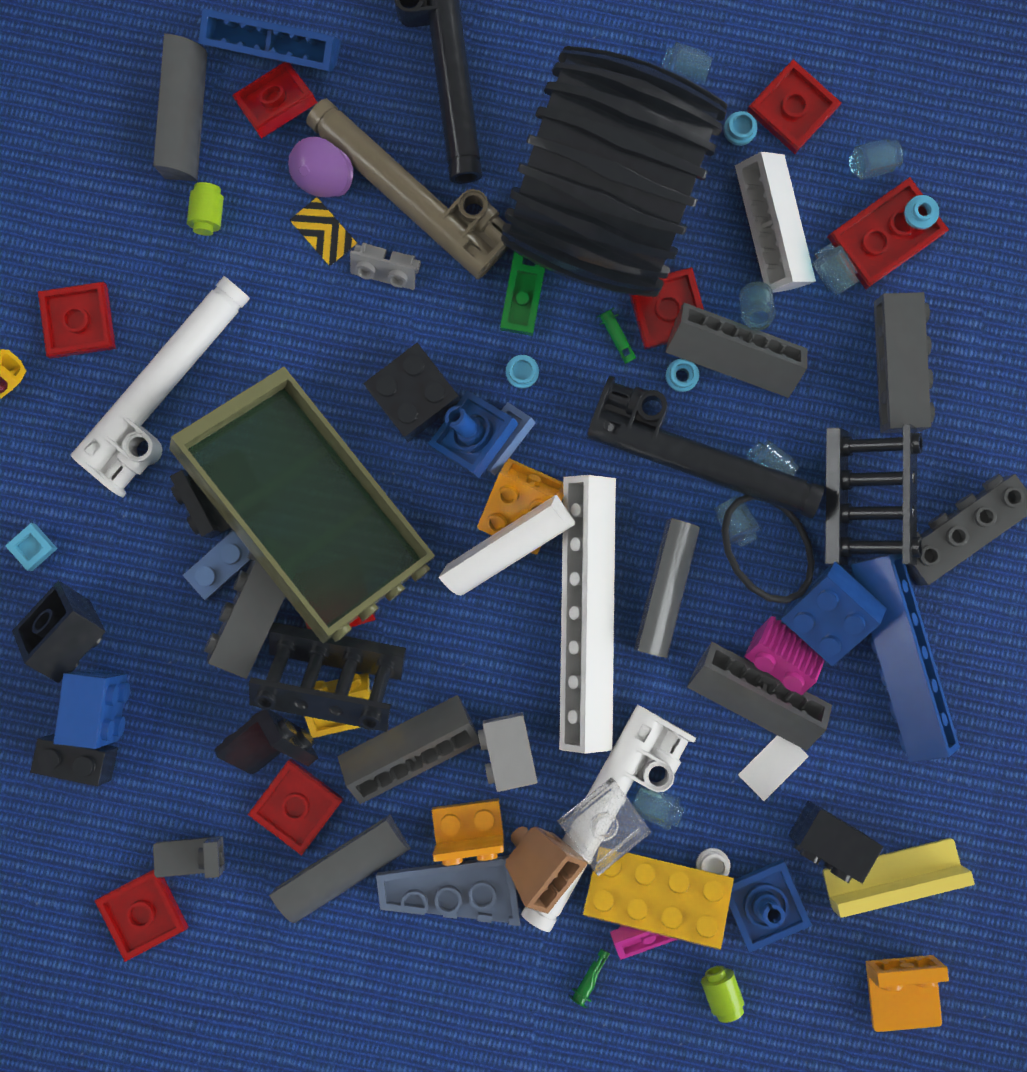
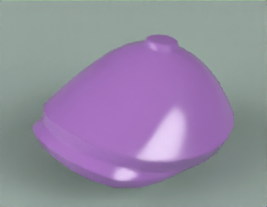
[288,137,353,197]

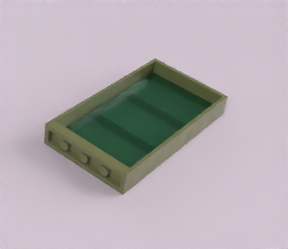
[169,366,435,644]

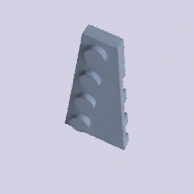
[376,855,520,926]

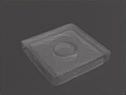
[557,778,652,876]

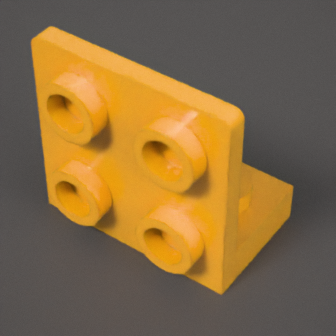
[477,458,564,555]
[432,798,504,866]
[865,955,949,1032]

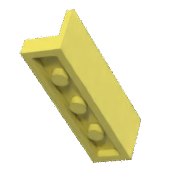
[822,838,975,918]

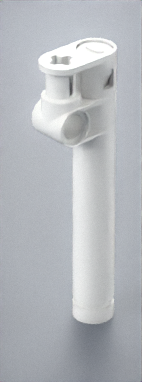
[71,276,250,498]
[521,704,696,932]

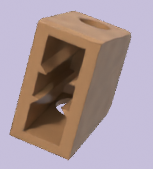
[505,826,588,914]

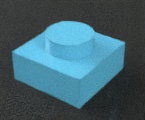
[5,523,58,571]

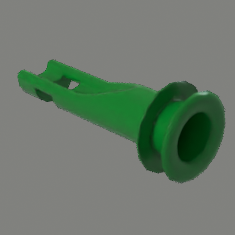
[596,308,636,364]
[569,948,610,1008]

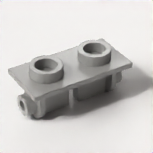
[350,242,421,290]

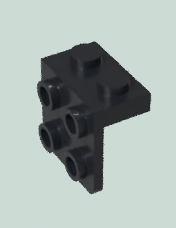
[170,450,269,539]
[214,709,318,774]

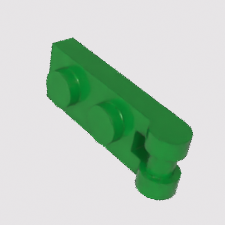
[500,251,545,336]

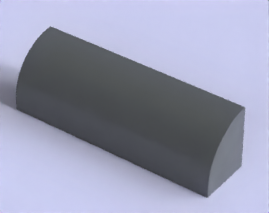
[153,33,208,181]
[666,303,808,398]
[634,518,700,658]
[687,642,832,751]
[337,695,480,804]
[269,814,411,923]

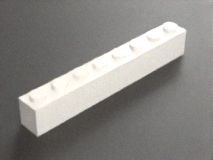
[559,475,616,754]

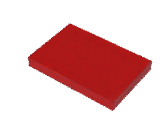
[827,177,949,289]

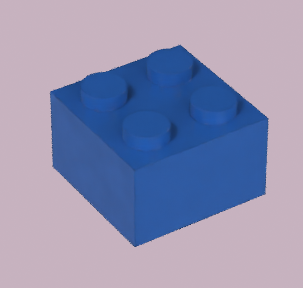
[781,562,887,666]
[53,669,130,749]

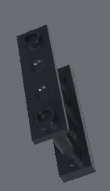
[825,424,923,565]
[249,622,406,732]

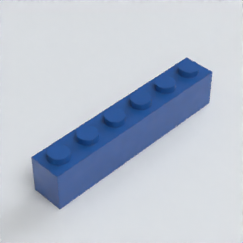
[851,554,960,763]

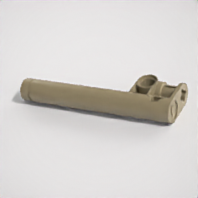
[306,98,509,280]

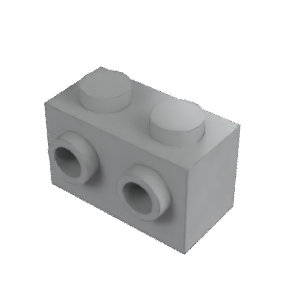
[478,712,537,792]

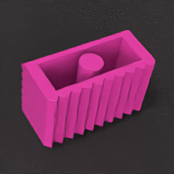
[744,616,825,696]

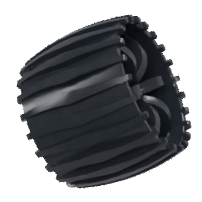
[501,46,727,297]

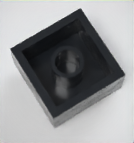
[363,342,460,442]
[12,580,106,683]
[788,800,884,884]

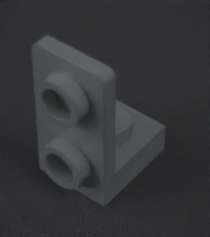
[153,836,225,879]

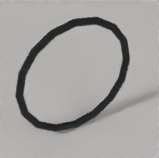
[721,495,815,603]

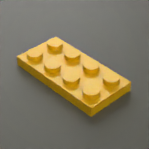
[583,846,734,950]

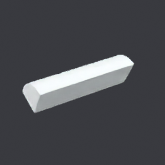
[735,152,816,293]
[439,495,575,596]

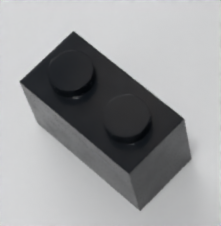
[30,734,119,787]

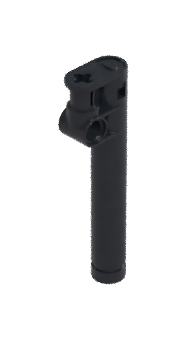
[394,0,482,184]
[587,376,825,519]

